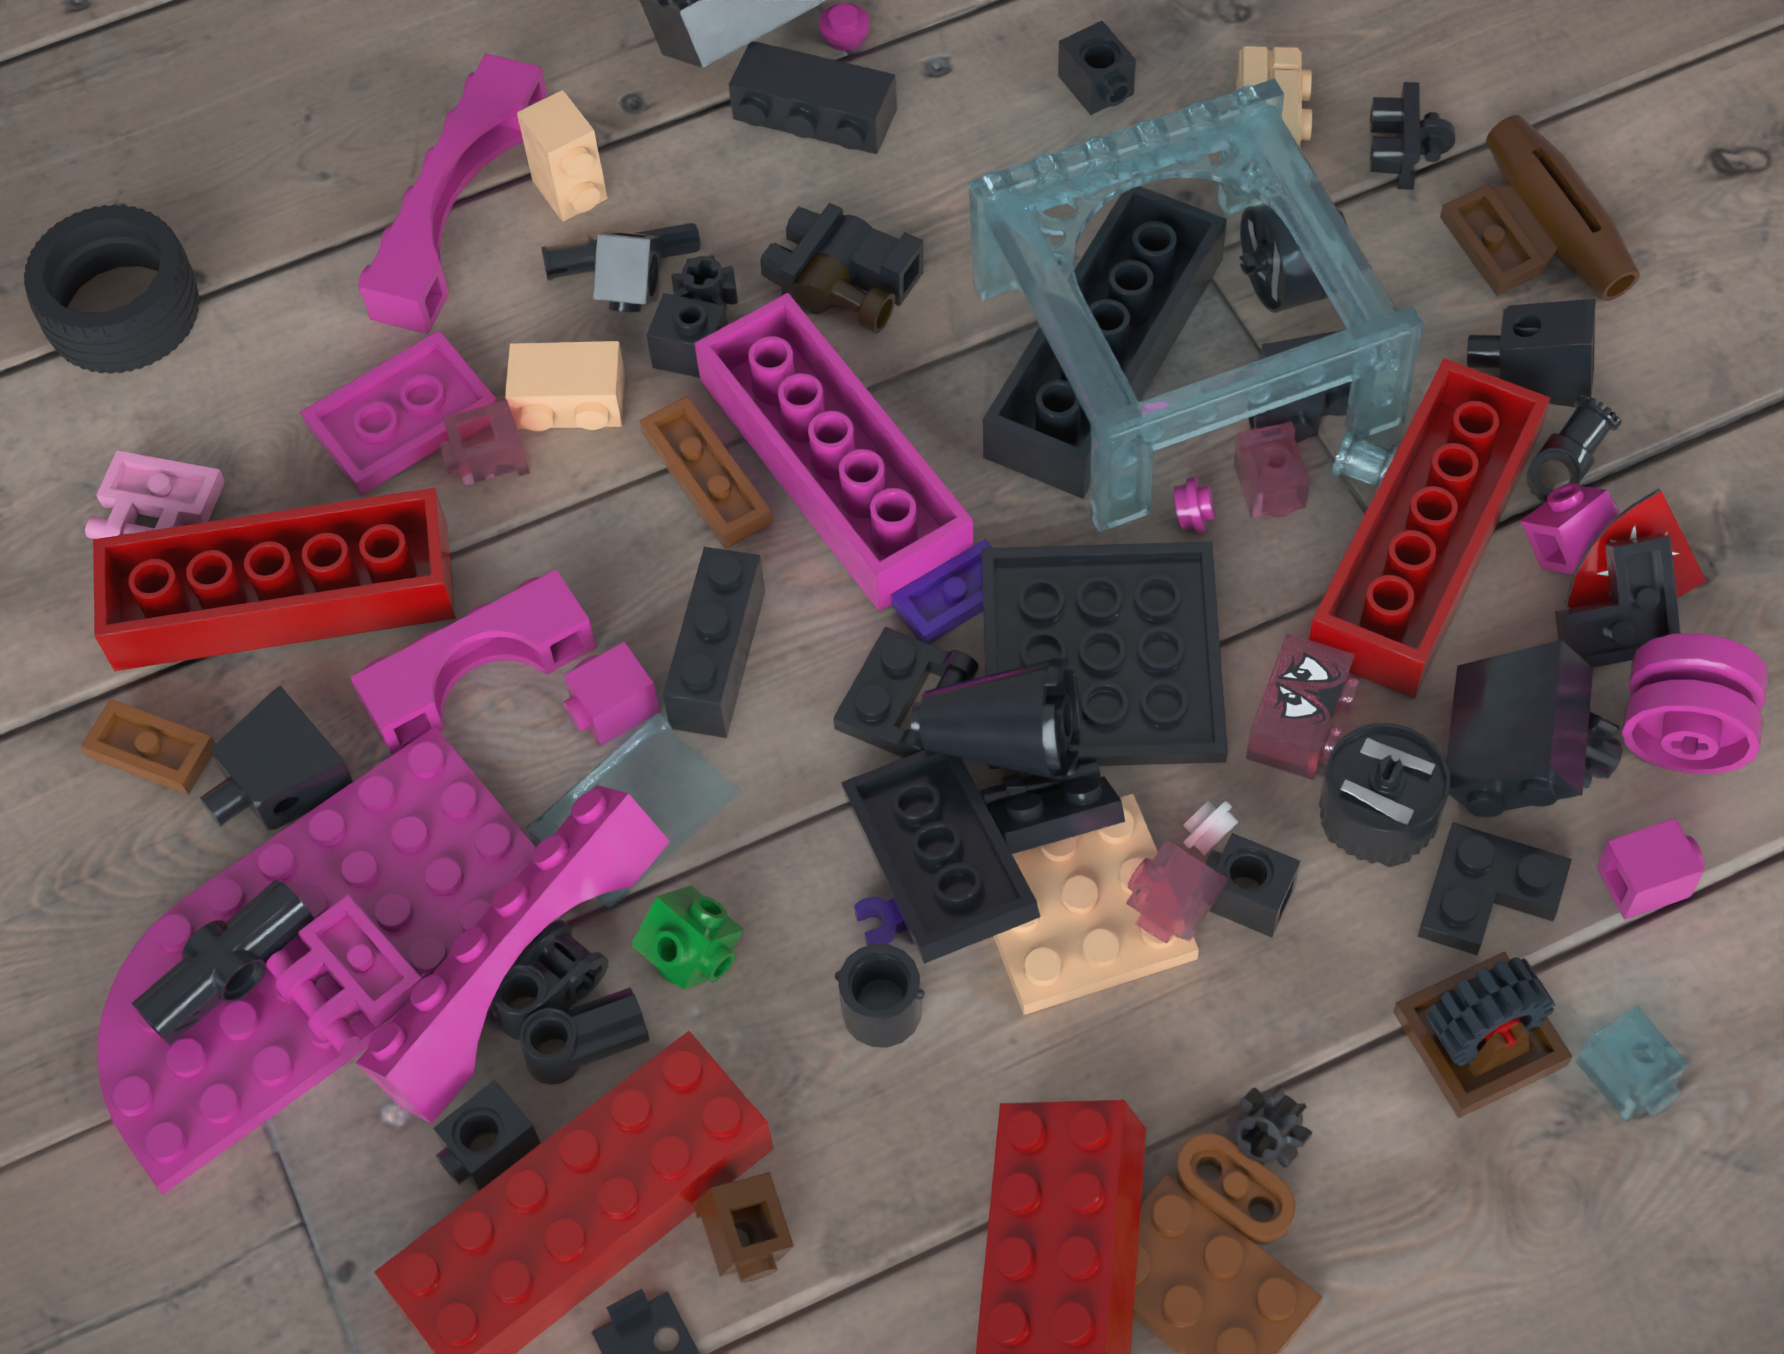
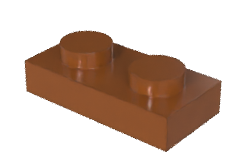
[81,699,216,795]

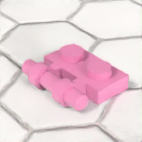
[85,450,225,539]

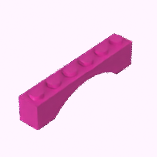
[359,53,548,334]
[356,785,670,1124]

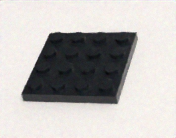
[982,541,1228,769]

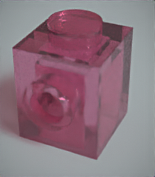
[1126,840,1229,944]

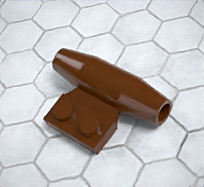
[1440,115,1640,301]

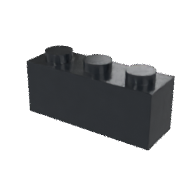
[729,41,897,154]
[663,547,765,738]

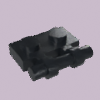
[980,760,1125,854]

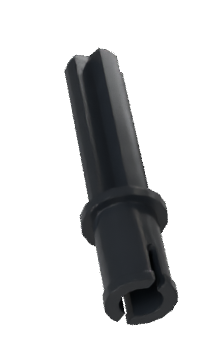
[541,223,701,281]

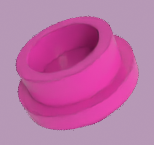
[819,3,870,51]
[1174,477,1216,534]

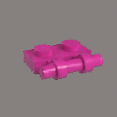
[266,894,422,1054]

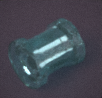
[1331,429,1399,491]

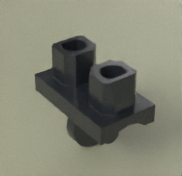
[1370,82,1455,190]

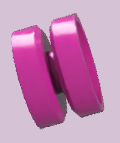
[1622,633,1769,774]

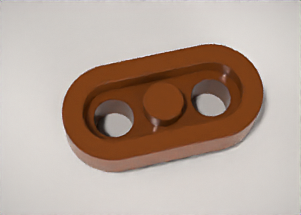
[1176,1133,1295,1244]

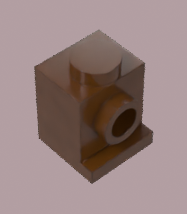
[693,1172,794,1283]

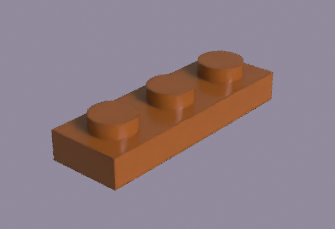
[639,396,773,549]

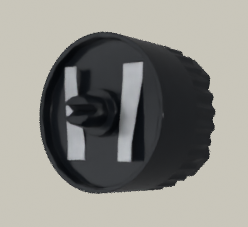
[1239,190,1352,313]
[1319,723,1450,867]

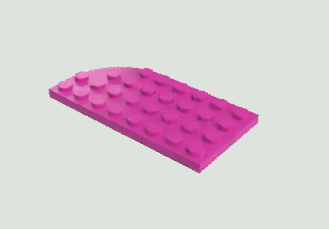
[97,726,536,1194]

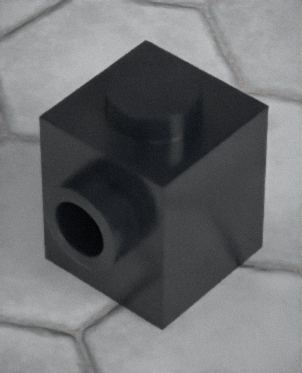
[646,293,728,378]

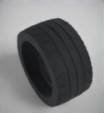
[24,204,199,374]

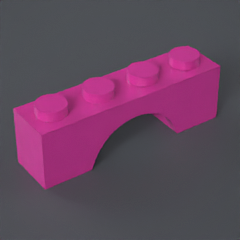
[350,569,596,756]

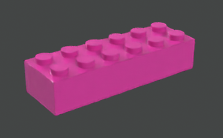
[694,293,974,612]

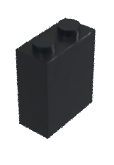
[1446,640,1593,817]

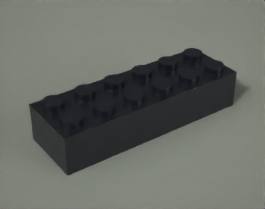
[983,182,1227,499]

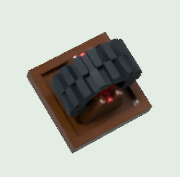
[1393,951,1573,1119]

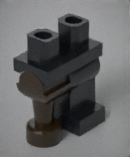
[760,203,924,334]

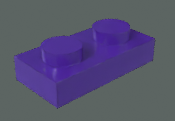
[891,538,993,644]

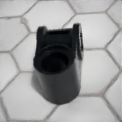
[493,920,609,1040]

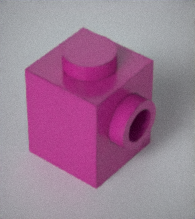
[1520,483,1619,576]
[563,641,660,746]
[1596,818,1705,920]

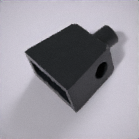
[1467,299,1596,407]
[199,685,353,830]

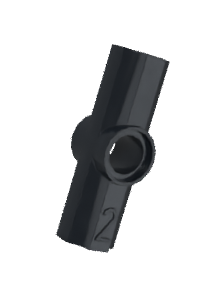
[131,879,315,1046]

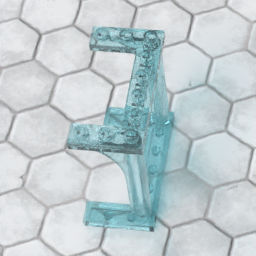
[969,78,1424,532]

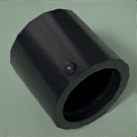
[835,944,925,1048]

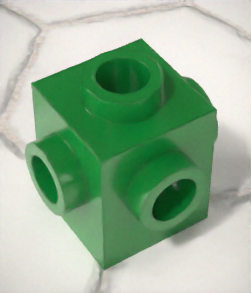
[631,885,744,990]

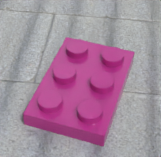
[300,330,500,496]

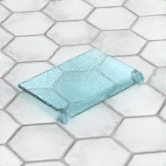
[526,713,740,910]

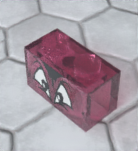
[1246,633,1360,780]

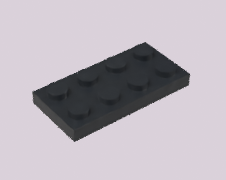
[841,750,1041,964]

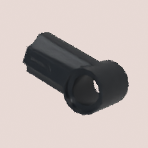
[520,987,649,1085]

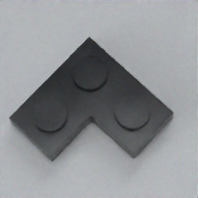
[1555,533,1681,668]
[1417,822,1572,955]

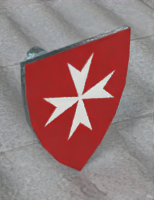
[1564,488,1706,608]

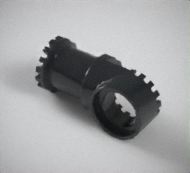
[1526,394,1622,501]

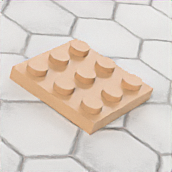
[994,794,1199,1015]

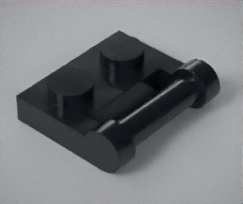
[833,627,979,758]

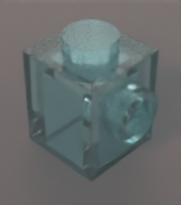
[1576,1005,1689,1122]

